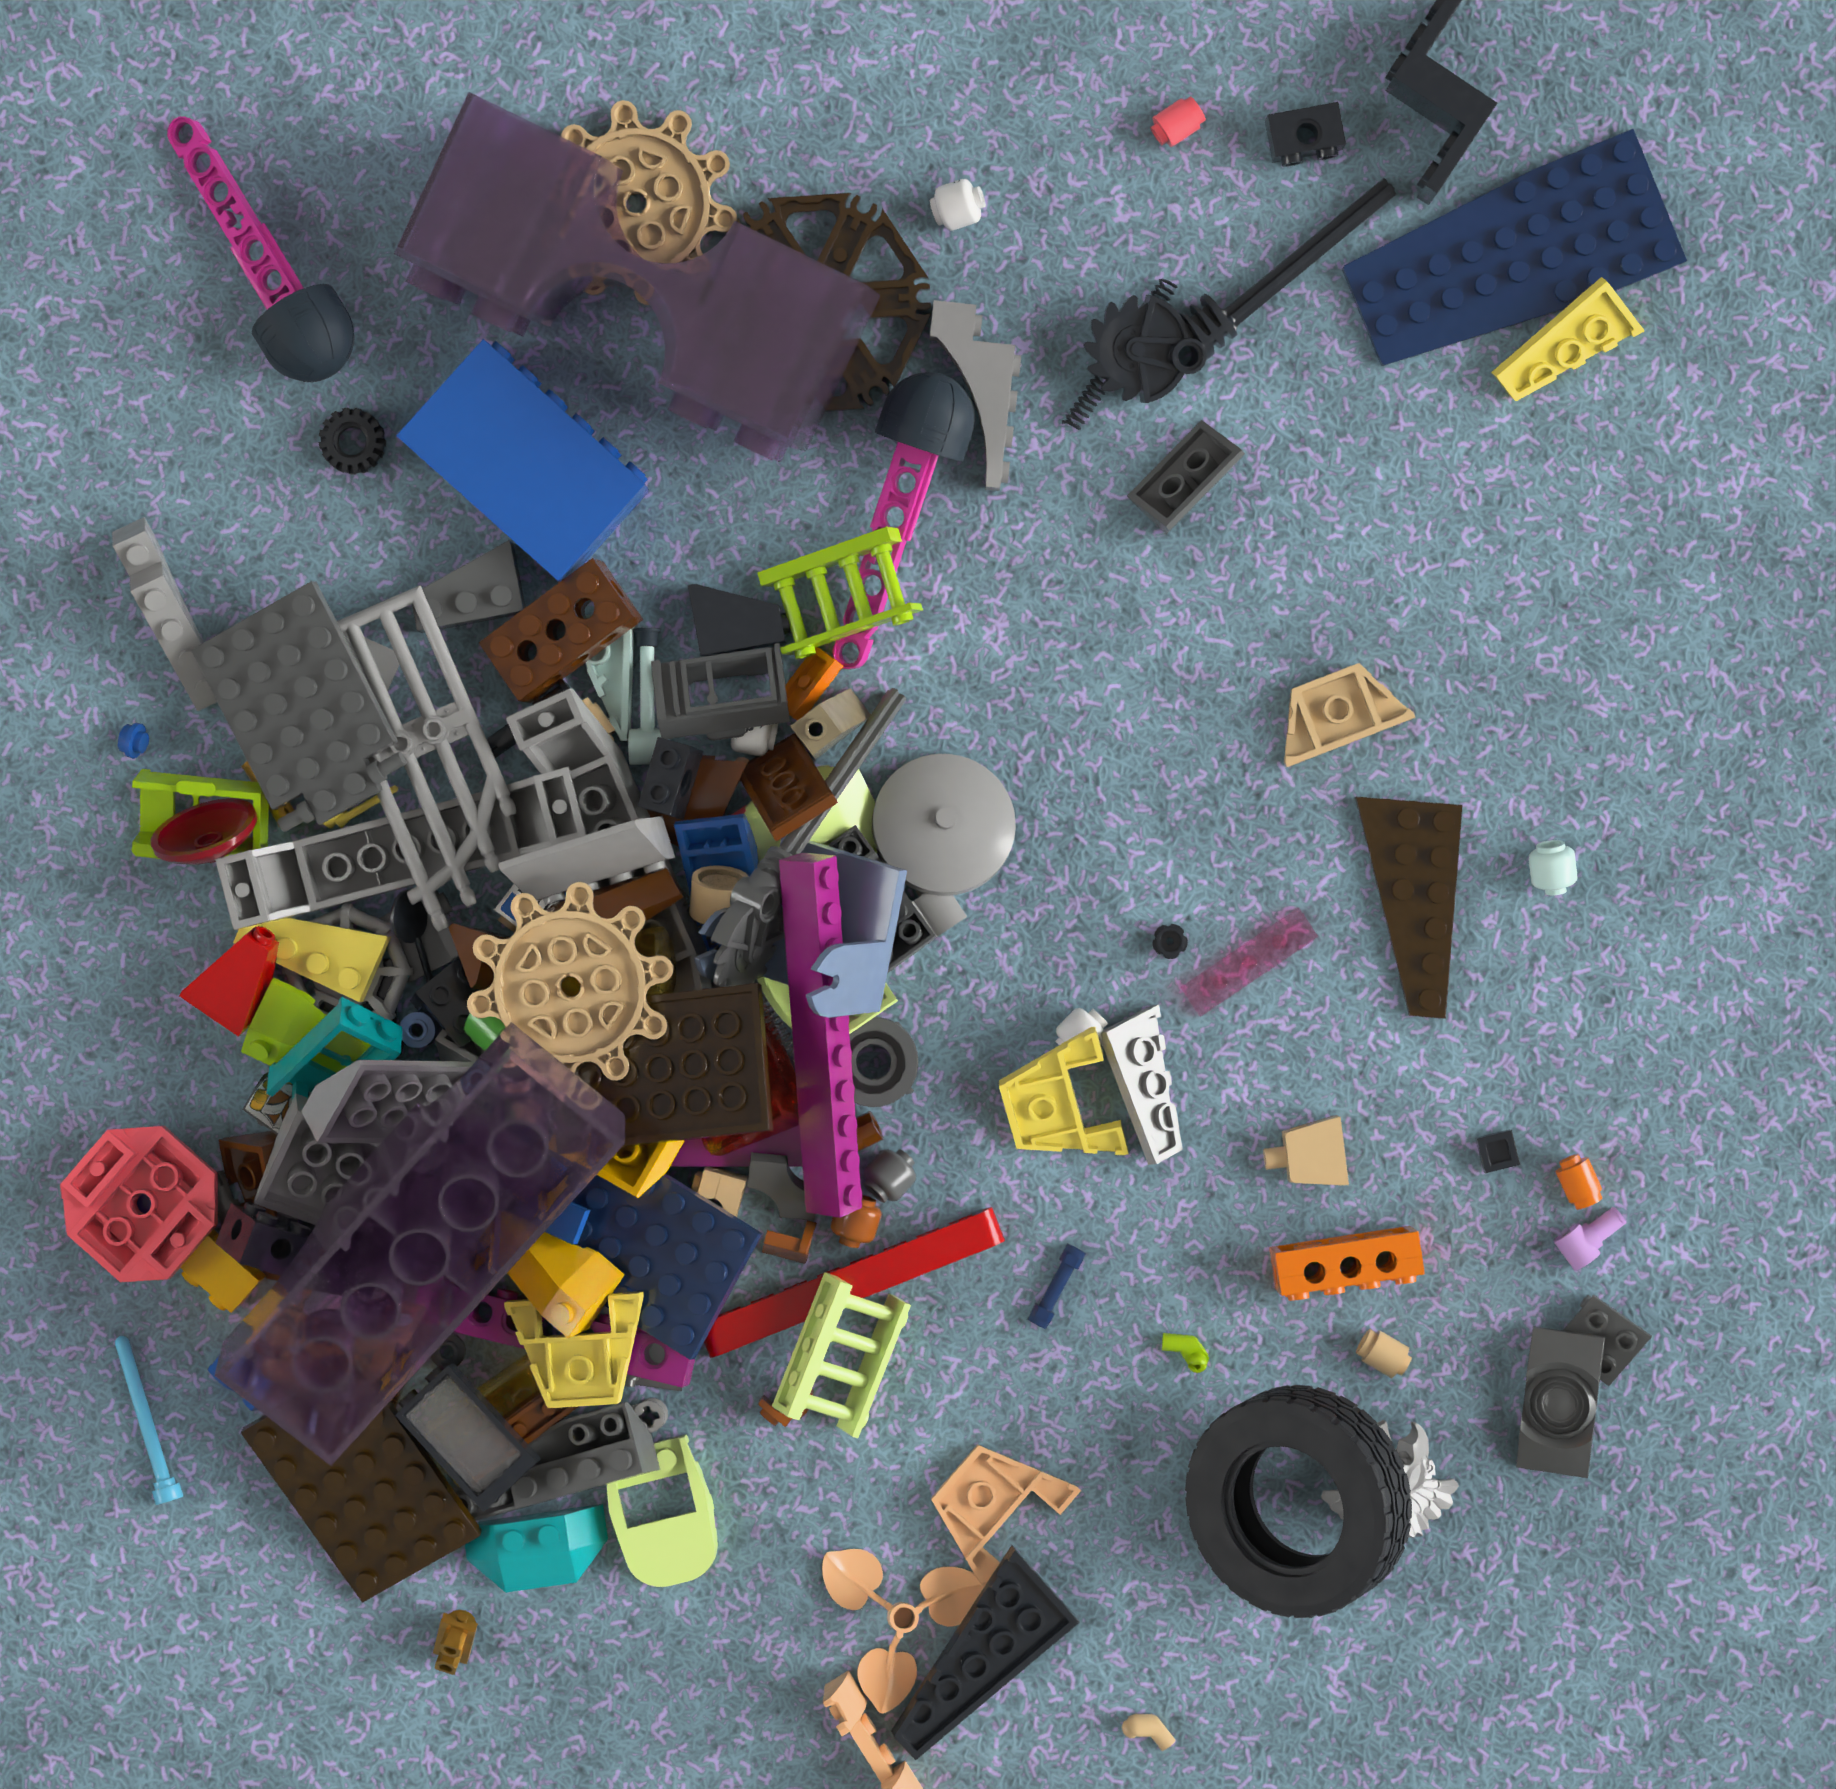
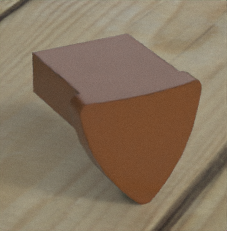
[762,1220,817,1264]

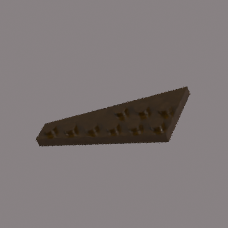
[1355,797,1463,1019]

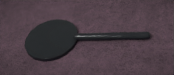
[390,889,433,982]

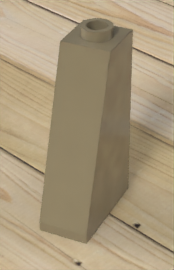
[790,688,871,760]

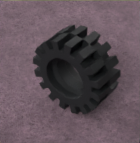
[318,408,386,475]

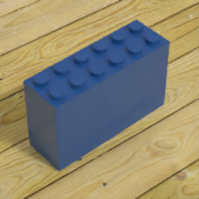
[396,339,649,582]

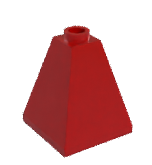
[179,926,279,1037]

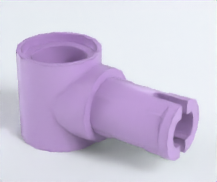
[1554,1207,1626,1271]

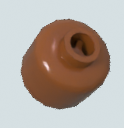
[830,1194,882,1248]

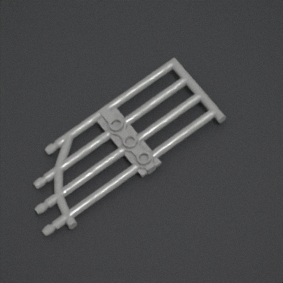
[337,585,516,931]

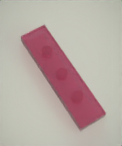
[1180,907,1318,1017]

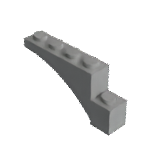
[930,300,1021,491]
[112,517,217,711]

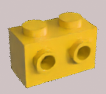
[180,1229,266,1313]

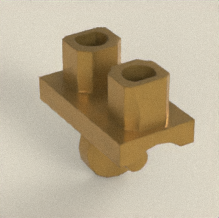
[433,1610,478,1675]

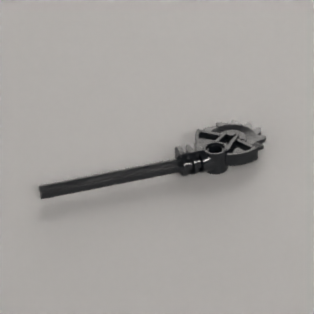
[1083,178,1396,403]

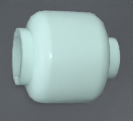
[1529,840,1577,895]

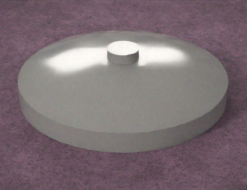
[872,754,1016,896]

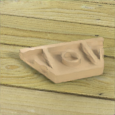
[1284,663,1416,768]

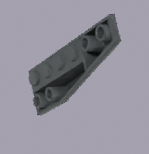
[452,1402,660,1521]

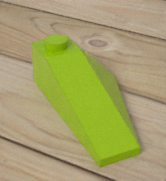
[241,978,371,1073]

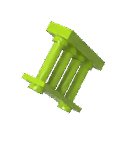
[757,526,923,659]

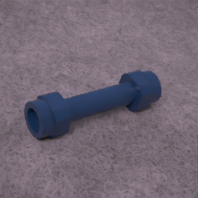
[1028,1243,1086,1329]

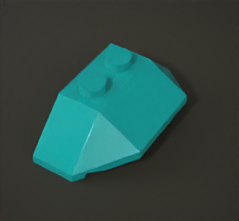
[465,1504,608,1593]

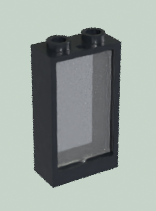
[395,1363,541,1512]

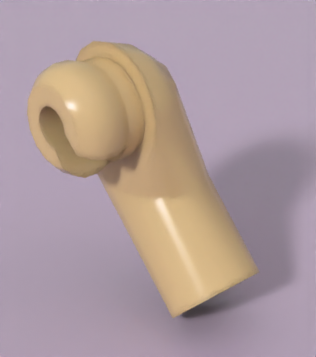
[1122,1713,1176,1751]

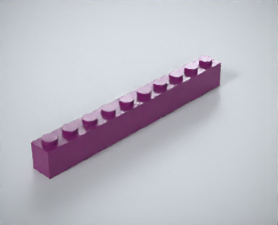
[779,853,862,1218]

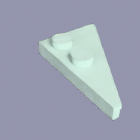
[585,615,634,742]

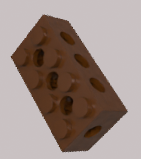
[479,558,643,703]

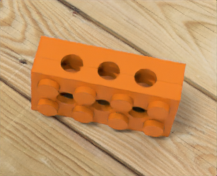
[1269,1226,1425,1301]

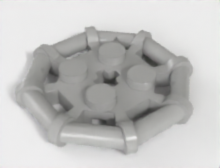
[282,903,413,1021]

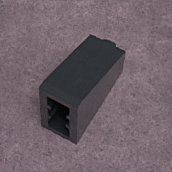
[688,584,791,657]

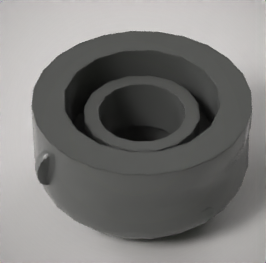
[849,1016,918,1107]

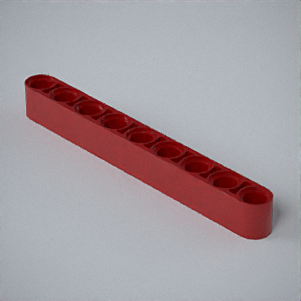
[704,1207,1005,1358]

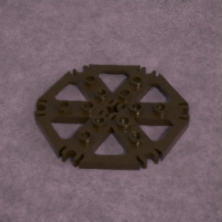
[701,193,931,415]

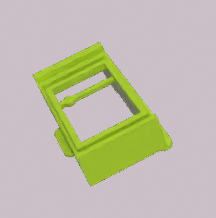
[131,769,269,859]

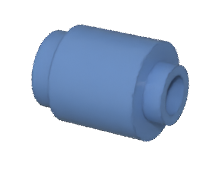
[400,1011,439,1048]

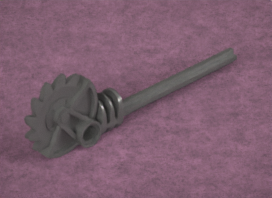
[711,688,906,987]

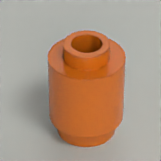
[1555,1154,1602,1210]

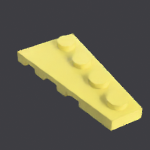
[1491,277,1644,401]
[233,917,392,1002]

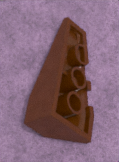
[546,868,683,921]
[218,1131,298,1283]

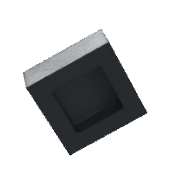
[1475,1129,1520,1173]

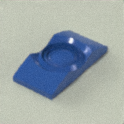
[674,814,759,952]

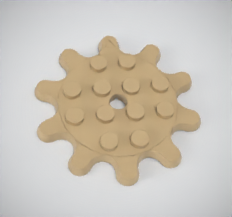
[535,100,737,305]
[467,882,673,1091]

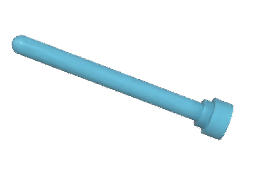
[115,1336,183,1505]

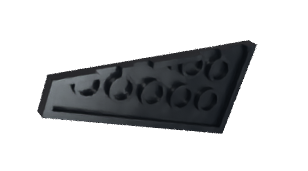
[891,1545,1080,1760]

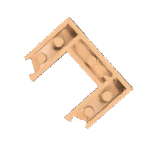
[823,1670,923,1789]

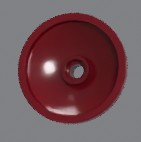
[151,798,257,865]

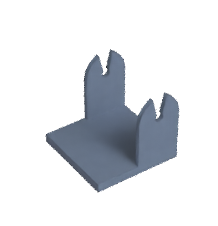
[694,835,907,1018]

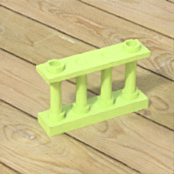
[772,1272,911,1438]

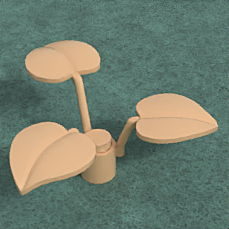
[822,1549,983,1714]

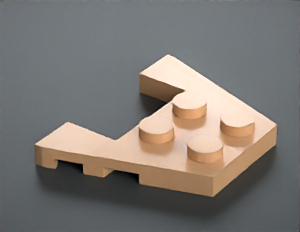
[931,1444,1081,1588]

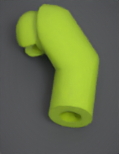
[1161,1333,1209,1373]

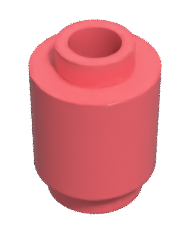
[1150,96,1206,147]

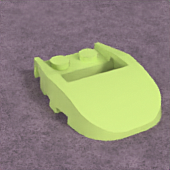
[607,1434,718,1587]

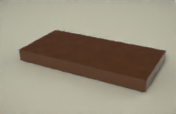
[740,733,838,842]

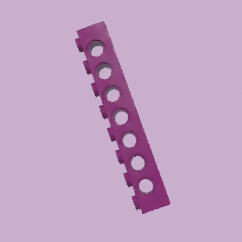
[407,1272,695,1388]

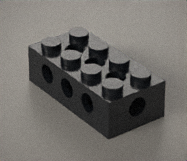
[215,1202,383,1302]

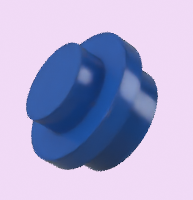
[118,723,149,759]

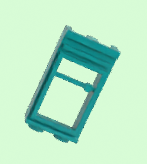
[266,997,402,1100]

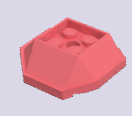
[60,1126,218,1282]

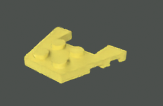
[999,1026,1129,1155]
[504,1291,644,1408]

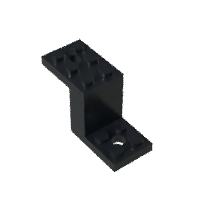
[1385,0,1498,205]

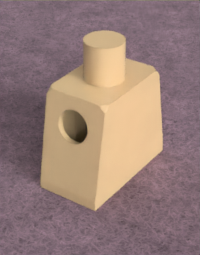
[1263,1115,1349,1185]

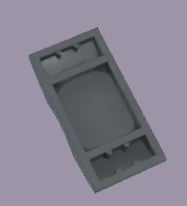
[1516,1326,1605,1478]

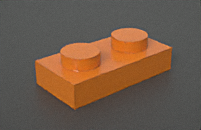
[786,647,843,721]

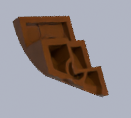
[647,755,749,847]

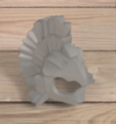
[1321,1420,1459,1538]

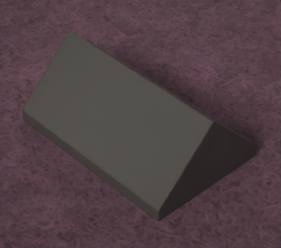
[1127,420,1245,535]

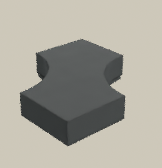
[747,1152,816,1221]

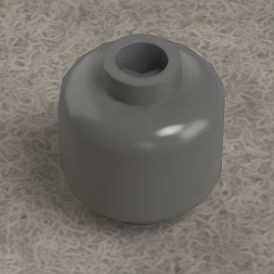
[863,1149,916,1203]

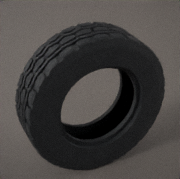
[1185,1385,1412,1618]

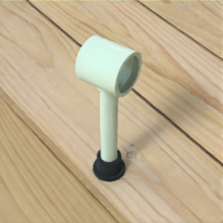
[628,628,661,765]

